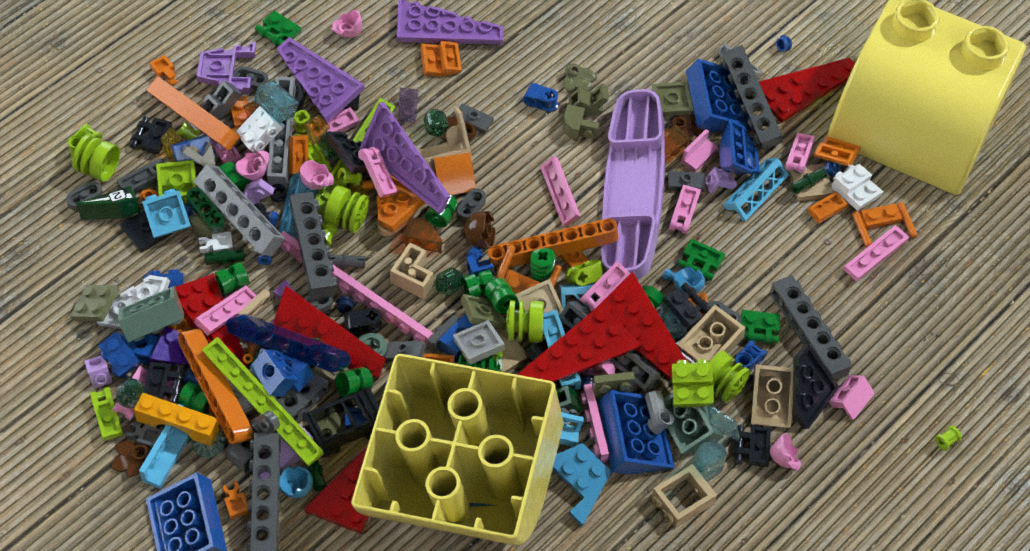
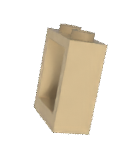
[651,464,717,528]

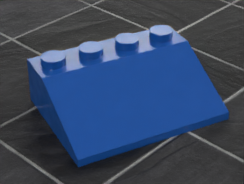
[686,59,750,132]
[598,390,674,474]
[146,473,227,551]

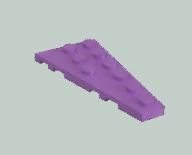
[397,0,503,45]
[277,37,365,123]
[359,102,450,213]

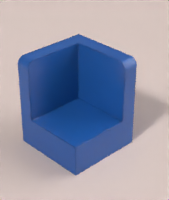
[466,255,494,277]

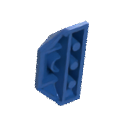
[719,119,760,175]

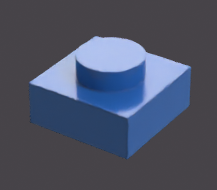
[345,407,366,429]

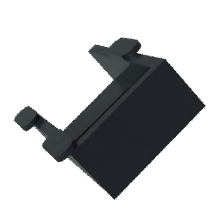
[302,386,380,458]

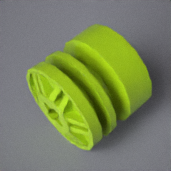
[72,134,120,182]
[324,185,369,233]
[506,300,544,342]
[709,350,751,404]

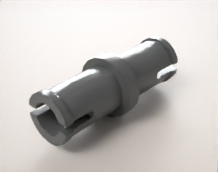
[328,253,366,269]

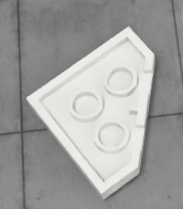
[96,275,170,334]

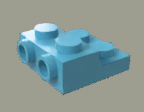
[142,189,191,239]

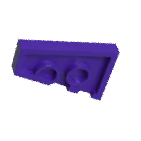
[149,326,191,368]

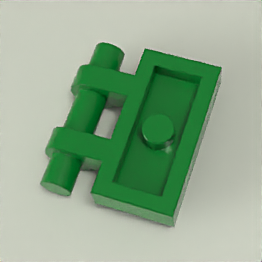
[255,10,301,46]
[677,239,725,281]
[741,309,781,345]

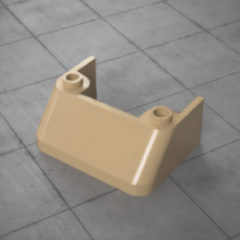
[418,107,473,174]

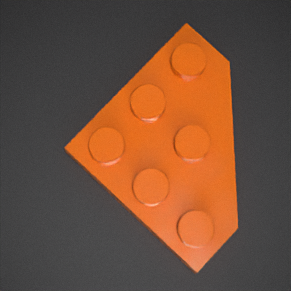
[376,174,426,232]

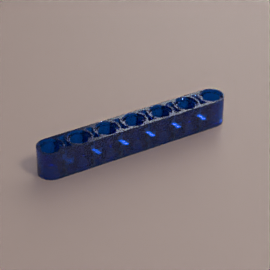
[226,314,351,373]

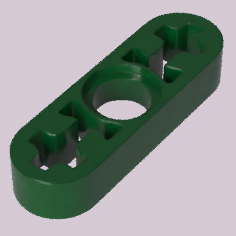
[187,187,225,233]

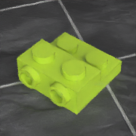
[156,160,198,205]
[672,359,714,407]

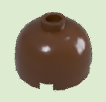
[463,211,496,249]

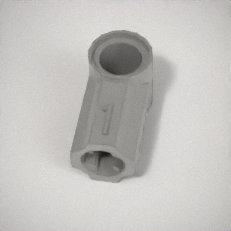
[645,390,674,434]

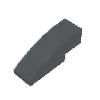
[188,81,242,134]

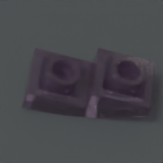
[397,87,418,123]

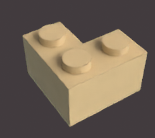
[390,243,433,299]

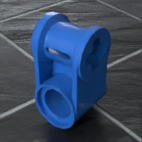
[523,83,558,112]
[733,340,768,371]

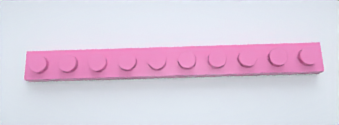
[280,231,433,348]

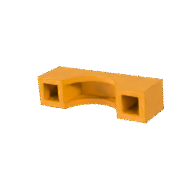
[134,393,220,447]

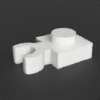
[199,232,233,253]

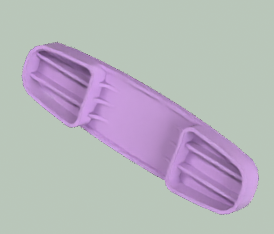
[600,89,665,280]

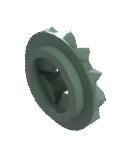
[359,333,387,357]
[193,431,226,458]

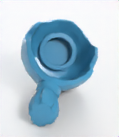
[662,267,705,294]
[280,466,313,498]

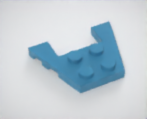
[552,443,611,527]

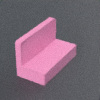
[681,129,719,172]
[829,375,874,419]

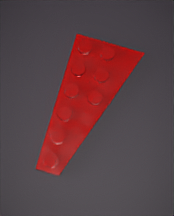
[759,58,855,123]
[595,271,686,381]
[175,273,250,370]
[267,286,386,378]
[517,304,642,382]
[304,446,370,534]

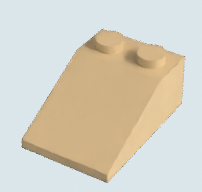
[677,305,745,362]
[751,365,793,428]

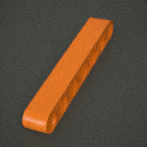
[146,76,241,151]
[488,218,619,270]
[178,328,253,445]

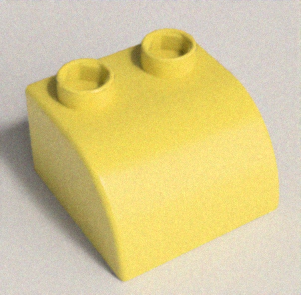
[827,0,1026,195]
[351,354,564,546]

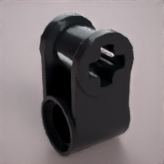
[344,308,382,336]

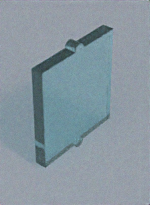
[708,406,740,441]

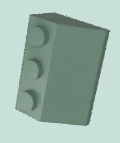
[118,286,184,342]
[664,393,724,455]

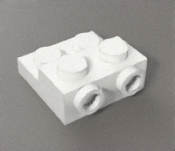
[236,105,283,153]
[831,164,883,211]

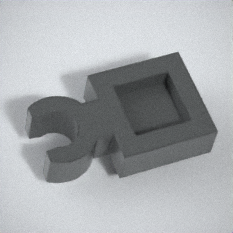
[125,422,163,449]

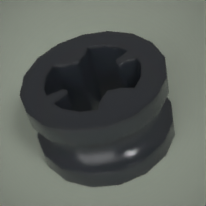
[270,184,287,203]

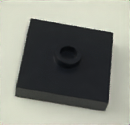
[119,210,173,253]

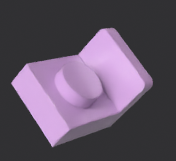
[705,167,737,193]
[243,179,275,205]
[85,356,112,389]

